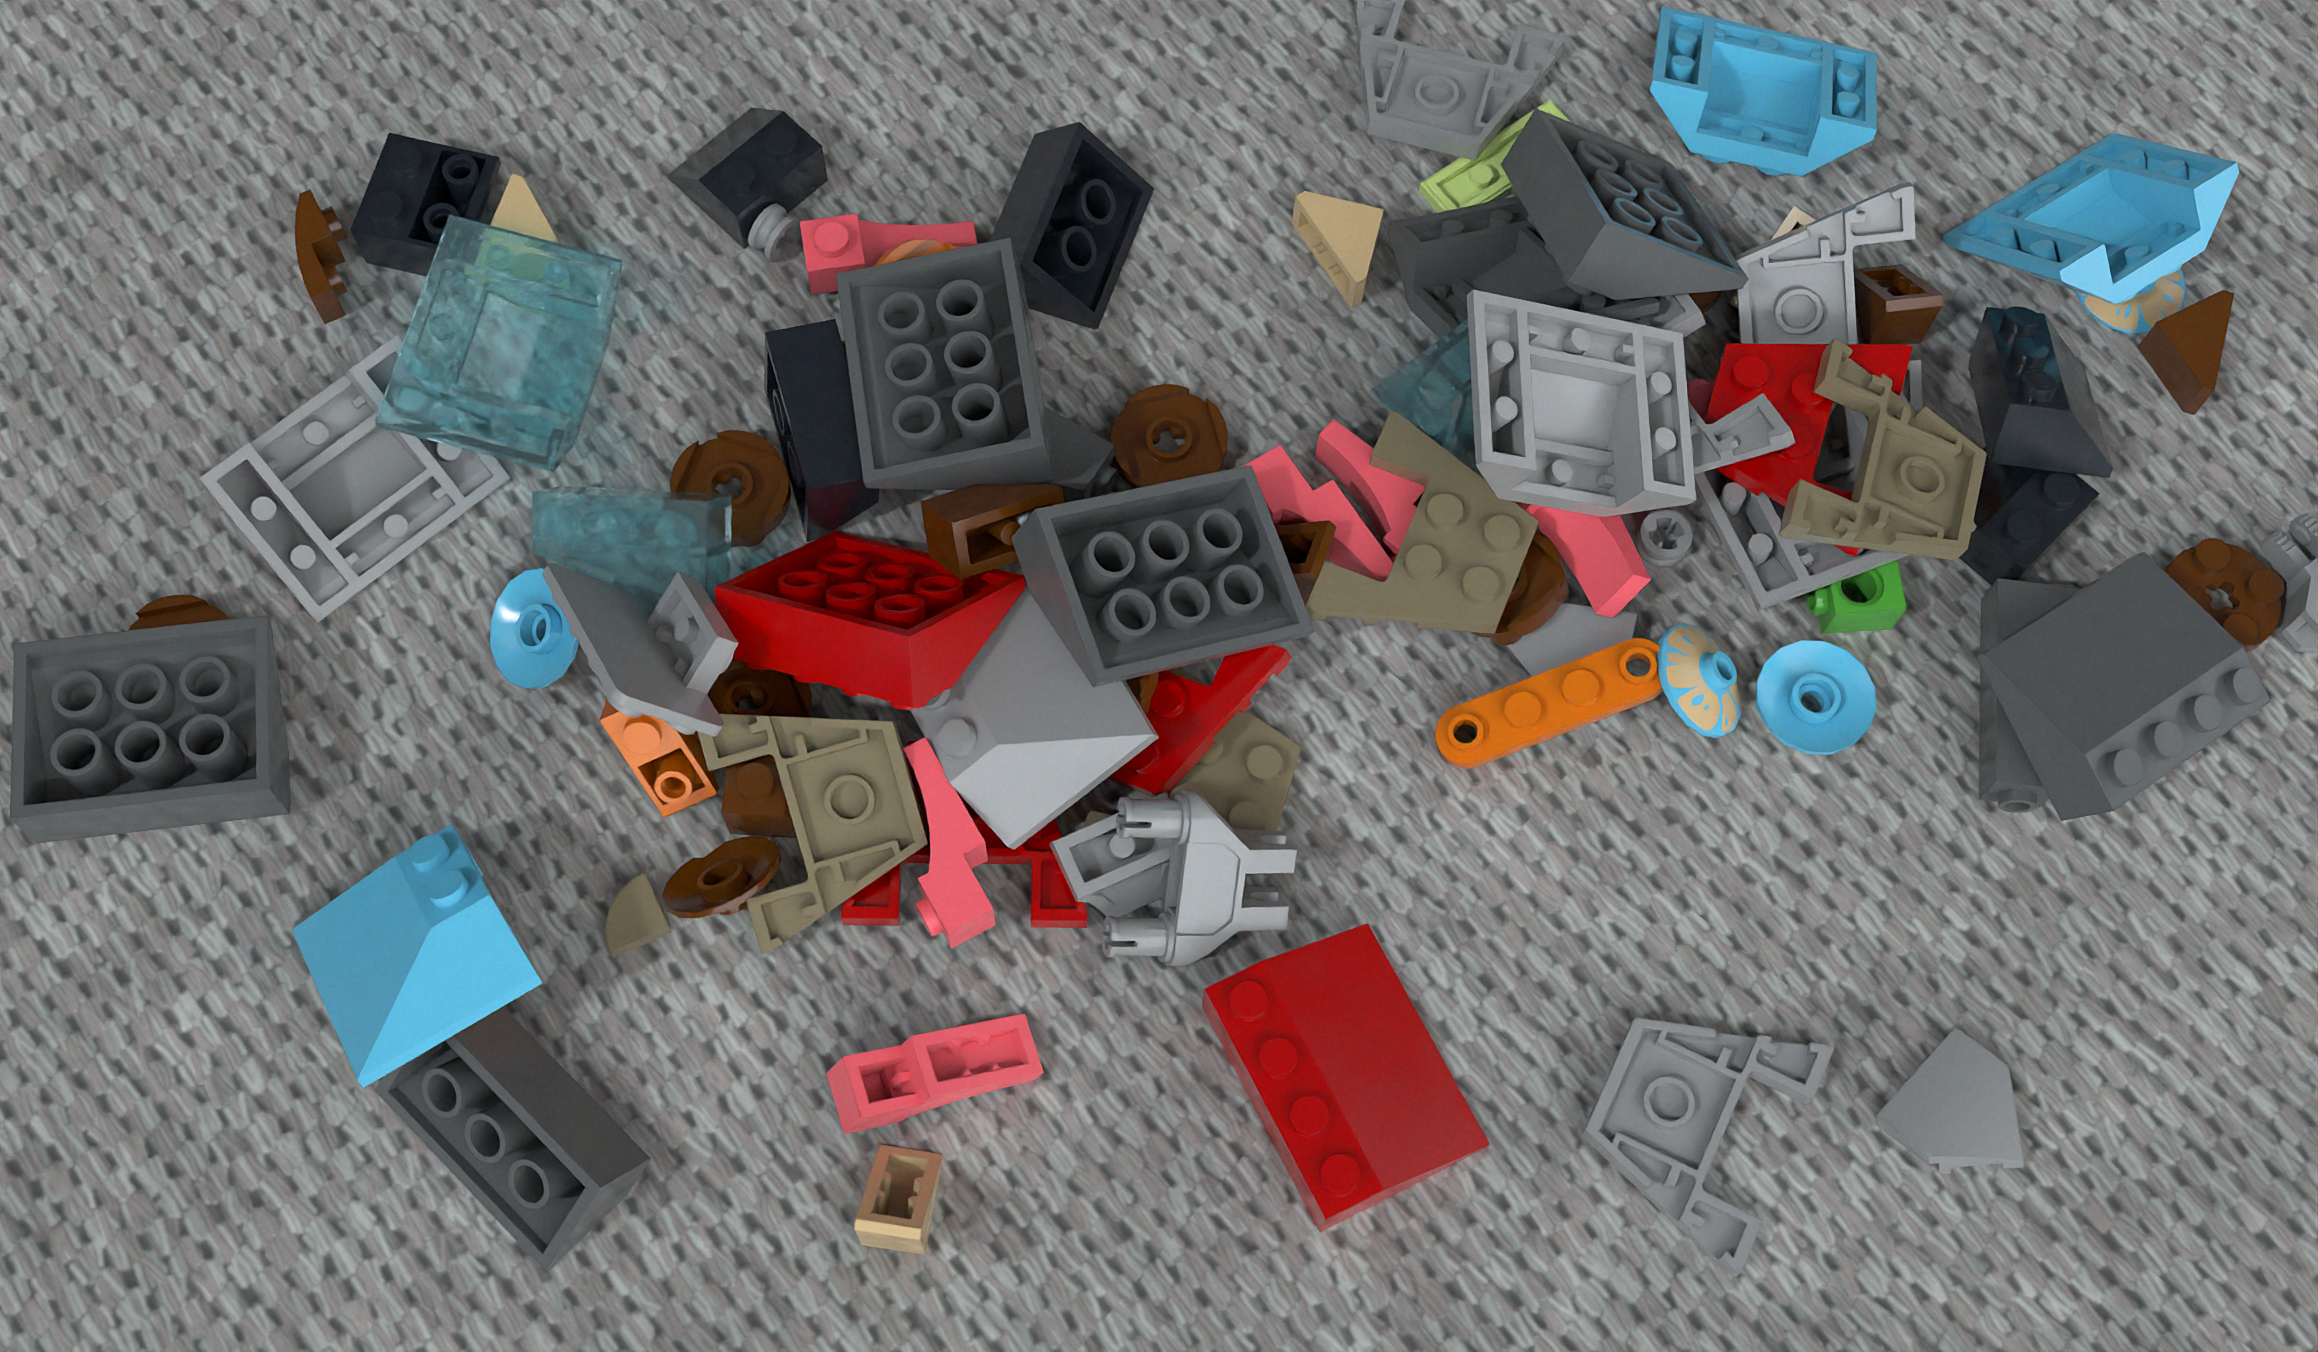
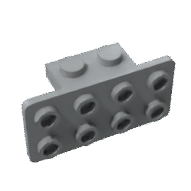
[542,563,739,736]

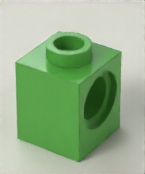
[1806,560,1907,634]

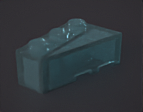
[1369,318,1475,460]
[532,486,731,607]

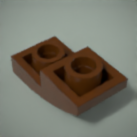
[295,189,347,324]

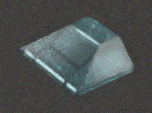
[375,215,623,472]

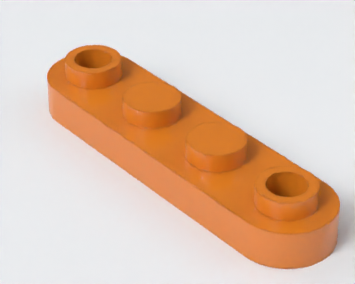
[1435,638,1663,768]

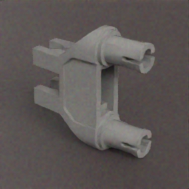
[1102,790,1297,966]

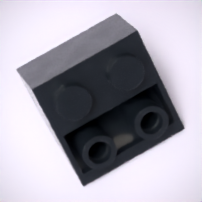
[350,133,501,276]

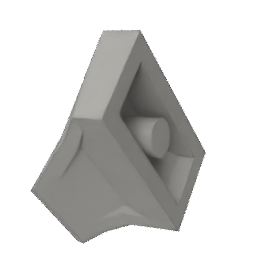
[1049,792,1173,918]

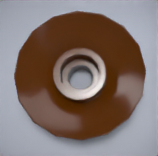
[662,837,782,918]

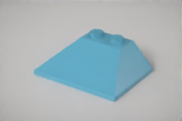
[1650,6,1877,177]
[1943,133,2239,304]
[292,824,542,1088]

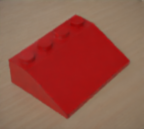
[714,531,1026,710]
[1202,923,1490,1233]

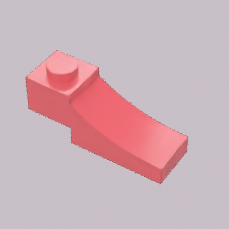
[799,213,977,295]
[1314,419,1425,563]
[1242,445,1393,582]
[1514,501,1651,619]
[903,737,996,949]
[826,1013,1044,1134]

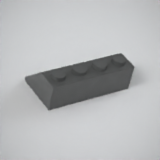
[375,1007,651,1272]

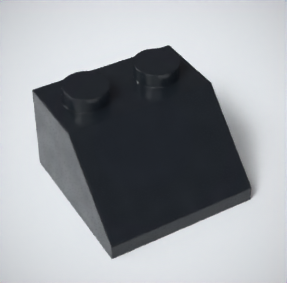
[668,108,828,249]
[1959,446,2100,586]

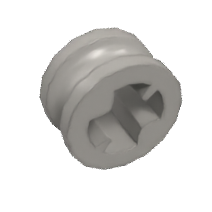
[748,203,802,263]
[1635,509,1693,568]

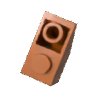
[599,698,719,817]

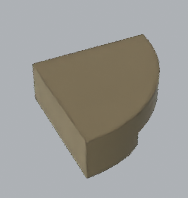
[605,872,671,958]

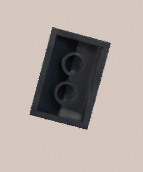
[989,122,1154,329]
[1968,306,2113,478]
[764,319,879,542]

